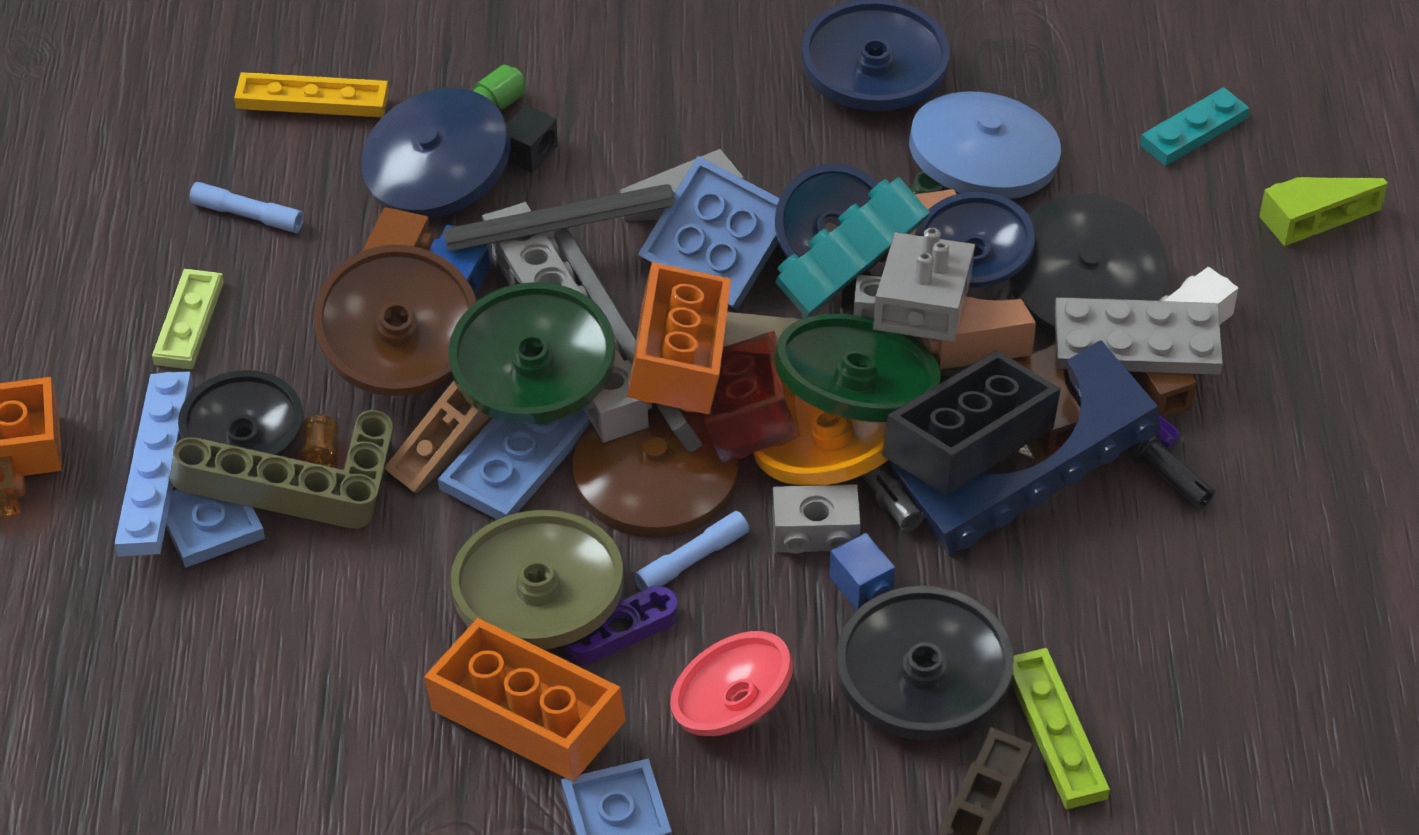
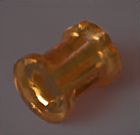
[299,415,338,467]

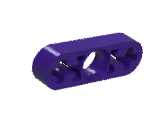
[563,586,678,665]

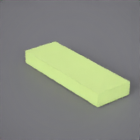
[152,269,224,370]

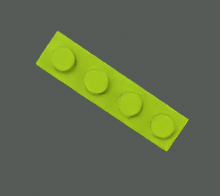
[1011,648,1110,810]

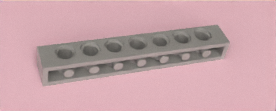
[482,202,652,443]

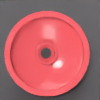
[670,631,793,736]

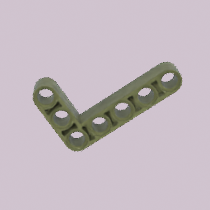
[170,410,393,529]

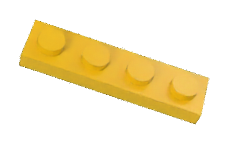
[234,72,389,117]

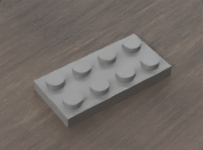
[1054,298,1223,374]

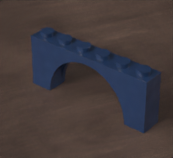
[891,340,1161,556]

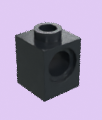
[507,105,558,173]

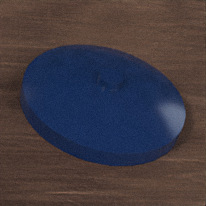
[801,0,950,111]
[361,88,511,219]

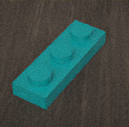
[1140,87,1249,166]

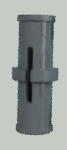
[861,464,924,532]

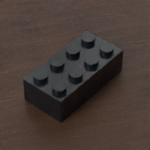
[882,351,1061,496]

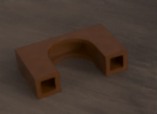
[1012,344,1197,457]

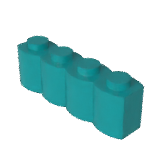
[775,177,930,318]

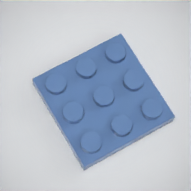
[638,156,780,311]

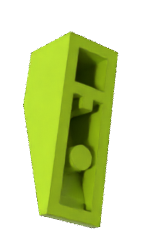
[1259,177,1388,246]

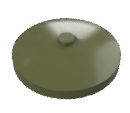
[451,510,624,649]

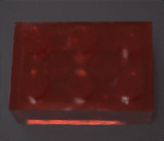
[704,330,800,463]

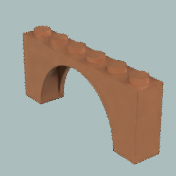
[878,189,1036,370]

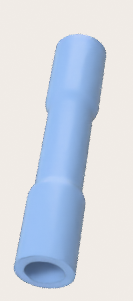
[189,182,304,233]
[633,511,749,591]

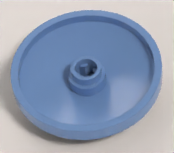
[909,91,1061,199]

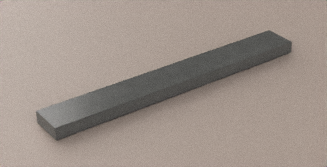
[553,228,703,453]

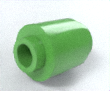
[473,64,526,112]

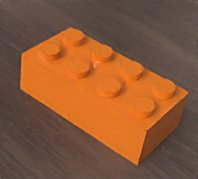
[627,262,731,414]
[0,377,62,479]
[424,618,626,782]

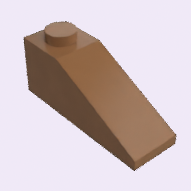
[384,381,493,494]

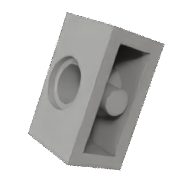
[772,485,861,554]

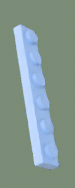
[114,372,194,557]

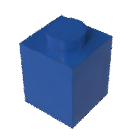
[829,533,895,610]

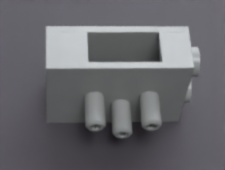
[873,228,975,342]

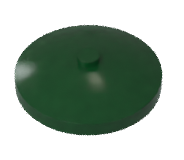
[449,282,615,424]
[774,314,941,422]

